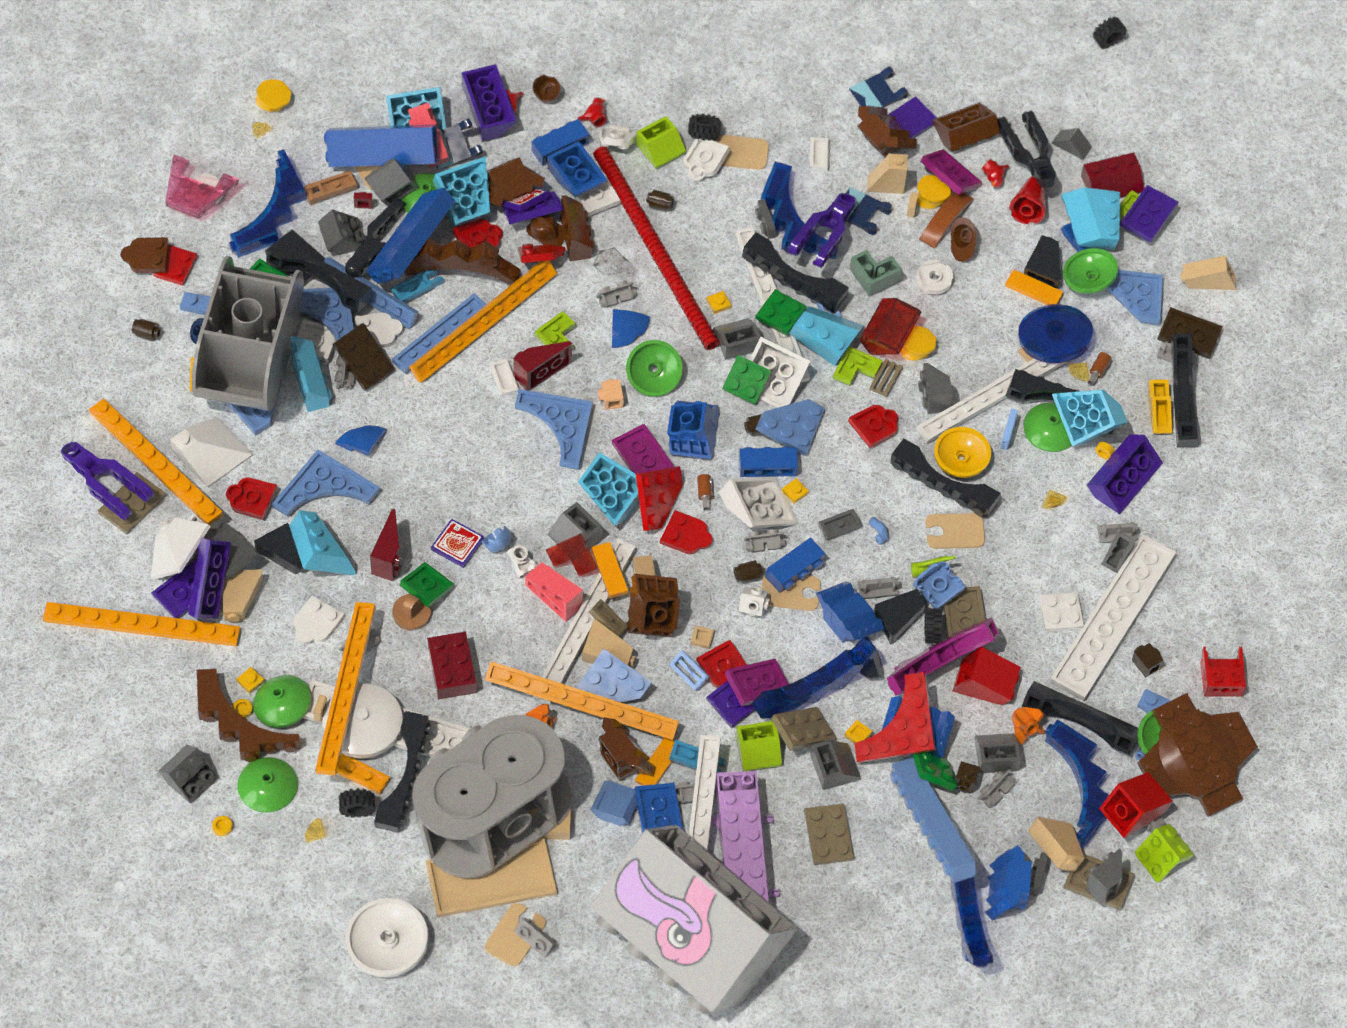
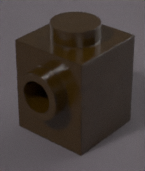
[1132,643,1164,678]
[955,761,980,794]

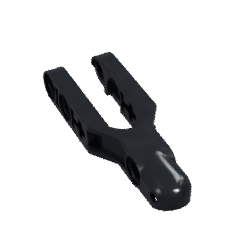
[997,110,1056,188]
[345,198,407,278]

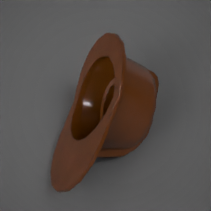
[526,214,565,246]
[951,217,979,262]

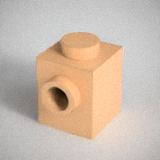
[598,379,624,410]

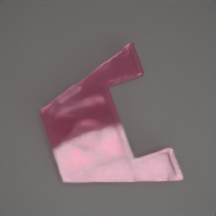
[165,154,239,218]

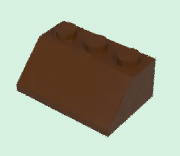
[932,102,999,151]
[560,195,595,262]

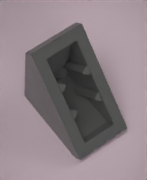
[1052,128,1092,160]
[1101,531,1136,573]

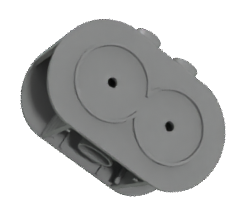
[192,256,304,411]
[412,715,572,878]

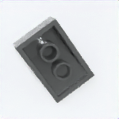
[195,518,258,579]

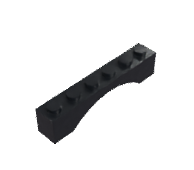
[742,232,849,312]
[266,238,372,313]
[1171,334,1198,448]
[1005,369,1113,434]
[890,438,1001,519]
[1021,681,1138,755]
[374,711,432,833]

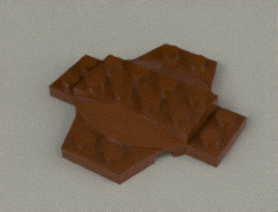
[1137,693,1257,816]

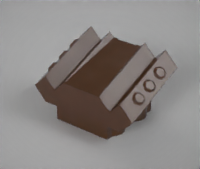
[858,106,917,158]
[487,157,545,207]
[626,574,680,637]
[598,717,656,781]

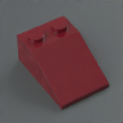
[513,341,572,391]
[370,509,402,581]

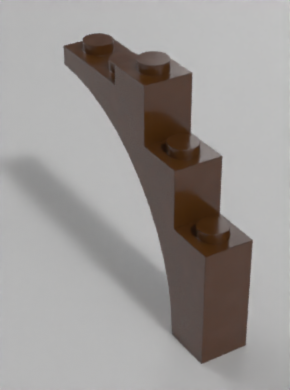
[404,238,520,285]
[197,668,300,762]

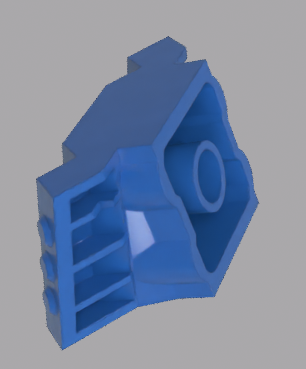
[667,400,720,459]
[816,581,884,643]
[882,696,955,758]
[985,845,1032,920]

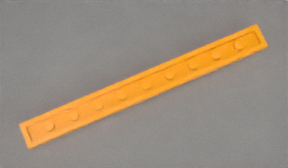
[409,261,557,382]
[89,398,223,525]
[43,602,240,647]
[315,602,376,775]
[485,661,679,740]

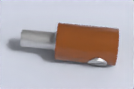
[1088,352,1112,385]
[697,474,713,511]

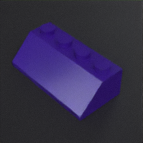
[461,64,516,142]
[1087,434,1163,514]
[188,537,231,619]

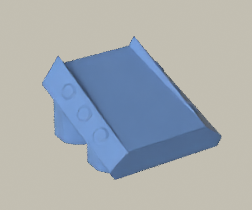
[913,562,966,608]
[590,781,637,826]

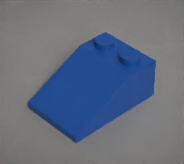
[548,141,607,197]

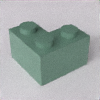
[850,250,902,296]

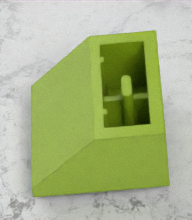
[636,116,686,169]
[735,721,782,772]

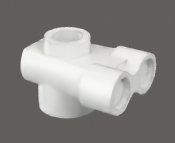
[508,544,538,578]

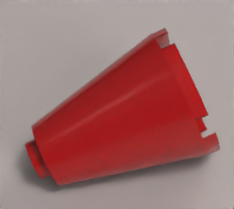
[1009,176,1045,225]

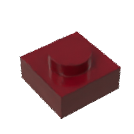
[354,192,373,209]

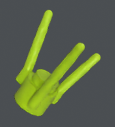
[911,555,956,578]

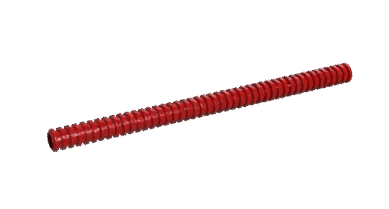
[593,146,719,350]

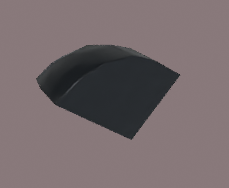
[853,649,884,679]

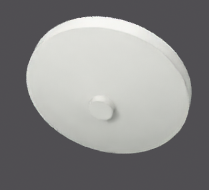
[323,683,403,758]
[346,898,428,977]

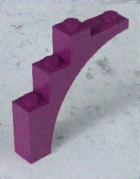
[887,617,1001,696]

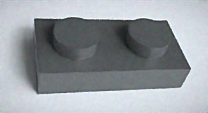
[755,199,776,239]
[818,509,861,541]
[1029,852,1048,897]

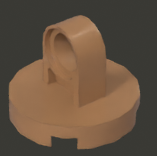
[392,594,431,631]

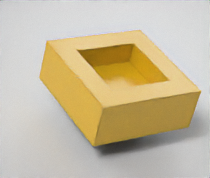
[706,291,731,314]
[782,478,809,504]
[236,667,264,694]
[844,720,872,744]

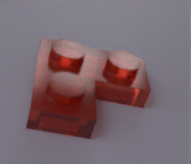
[546,533,598,577]

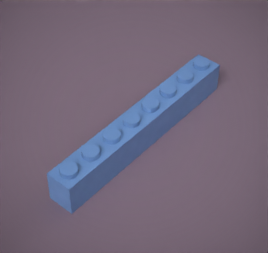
[890,757,976,883]

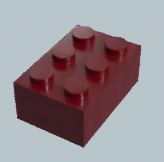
[427,631,477,700]

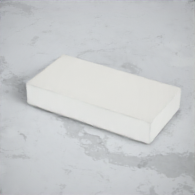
[810,137,829,171]
[489,359,519,397]

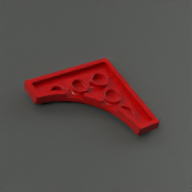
[854,672,936,763]

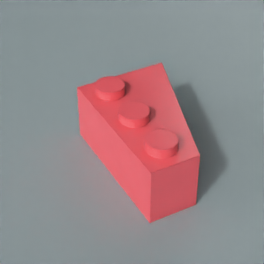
[408,102,450,168]
[525,562,583,622]

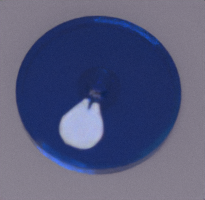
[1018,304,1093,363]

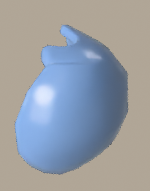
[481,526,512,552]

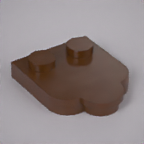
[120,237,169,273]

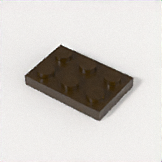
[1157,307,1223,359]
[332,322,395,391]

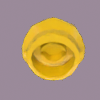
[255,79,291,112]
[917,175,951,209]
[900,325,936,361]

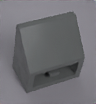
[365,158,419,206]
[318,209,366,255]
[713,318,761,359]
[918,363,953,414]
[548,502,603,560]
[975,733,1021,773]
[810,740,861,790]
[158,744,219,804]
[1086,849,1122,906]

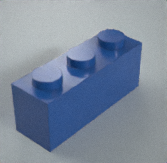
[531,119,590,166]
[739,446,798,477]
[765,537,826,593]

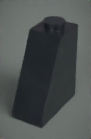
[1024,235,1060,289]
[254,522,308,575]
[874,589,927,645]

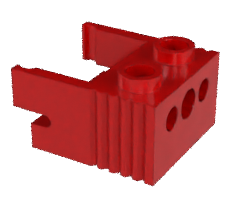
[1200,646,1246,697]

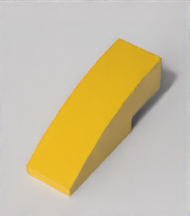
[1148,379,1172,434]

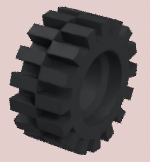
[1092,16,1127,49]
[688,113,721,141]
[924,608,942,643]
[339,788,375,818]

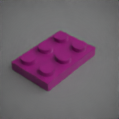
[920,149,982,195]
[612,424,674,474]
[725,658,792,707]

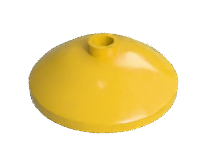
[934,427,991,478]

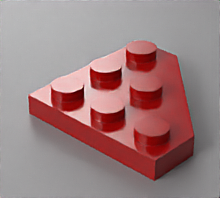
[635,466,683,531]

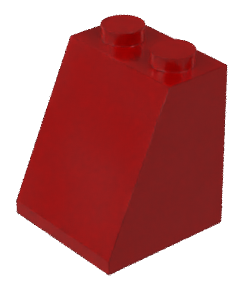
[952,646,1020,706]
[1099,772,1173,838]

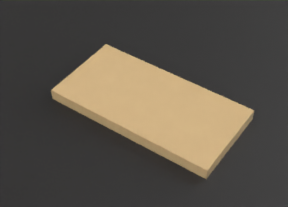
[426,838,557,918]

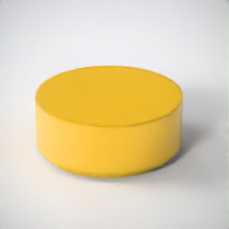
[1095,442,1115,460]
[232,699,253,719]
[212,816,233,836]

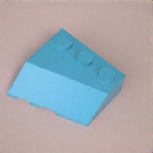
[386,87,447,131]
[433,157,490,229]
[1061,188,1120,250]
[789,306,864,366]
[290,336,332,412]
[1052,389,1128,446]
[578,452,639,527]
[289,510,356,575]

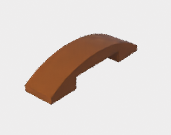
[919,193,974,249]

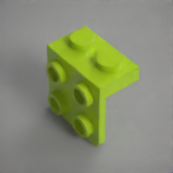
[1135,824,1194,882]

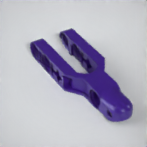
[788,193,856,268]
[61,442,154,520]

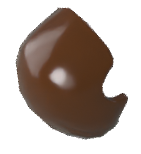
[533,74,561,103]

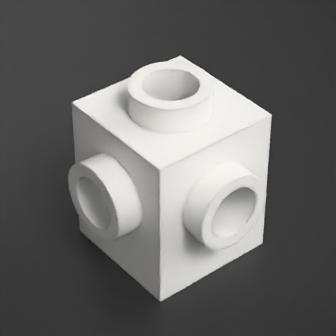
[739,586,770,616]

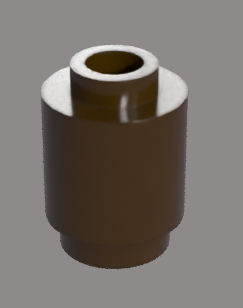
[646,189,674,211]
[131,318,161,341]
[744,414,761,436]
[733,560,763,583]

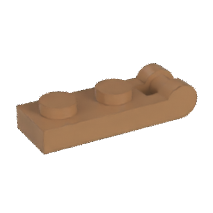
[303,171,357,205]

